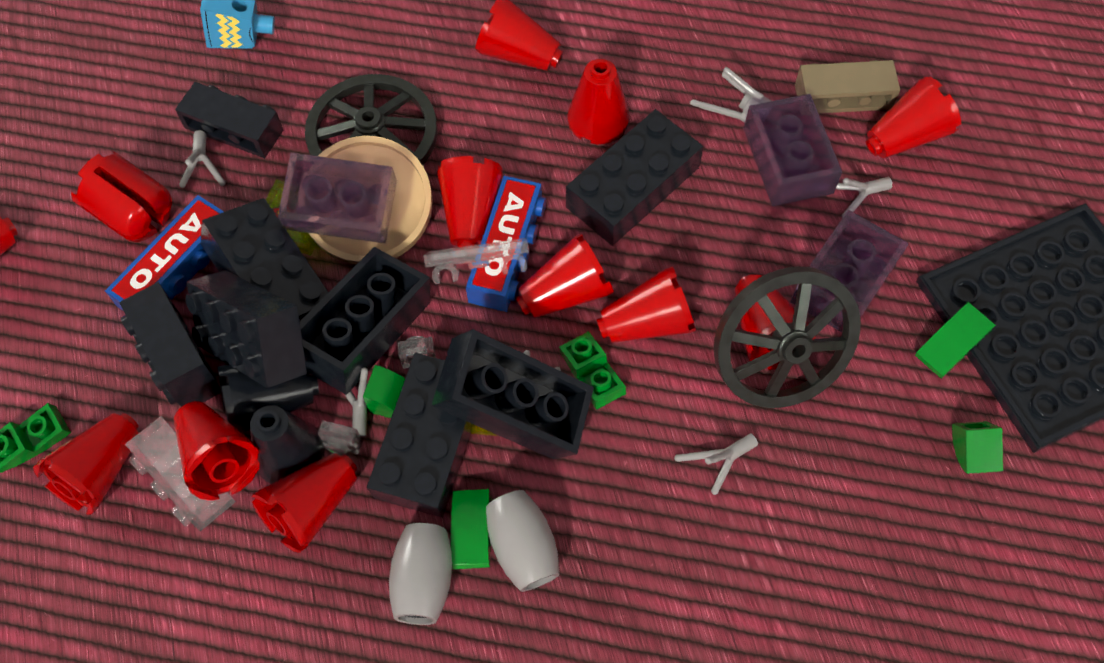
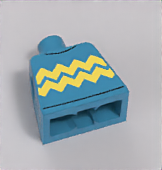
[200,0,275,49]

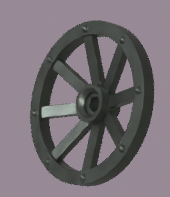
[305,74,437,166]
[714,267,861,408]

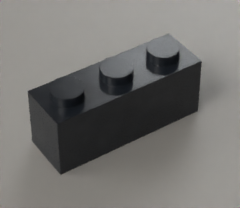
[175,82,283,159]

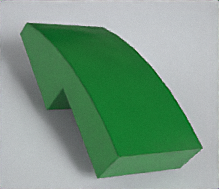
[915,302,996,379]
[559,331,626,410]
[0,403,71,473]
[451,489,492,569]

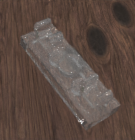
[423,237,529,284]

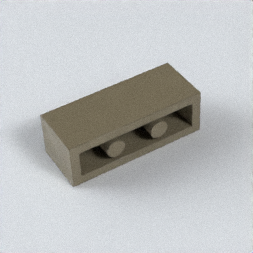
[795,60,900,115]

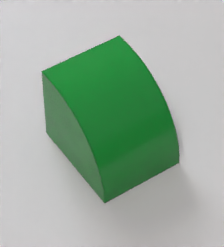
[363,365,405,418]
[952,421,1003,474]

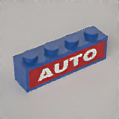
[466,176,546,312]
[105,195,224,310]

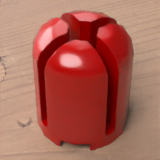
[71,151,173,243]

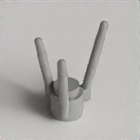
[690,67,772,124]

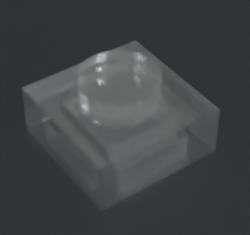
[397,336,437,369]
[318,420,363,455]

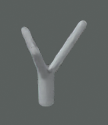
[179,130,226,188]
[815,177,892,220]
[345,368,368,437]
[674,434,758,495]

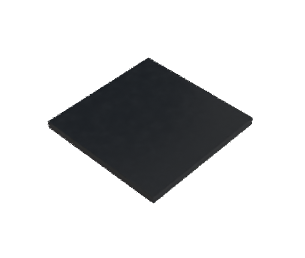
[916,203,1104,453]

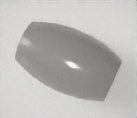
[486,490,559,592]
[389,523,452,625]

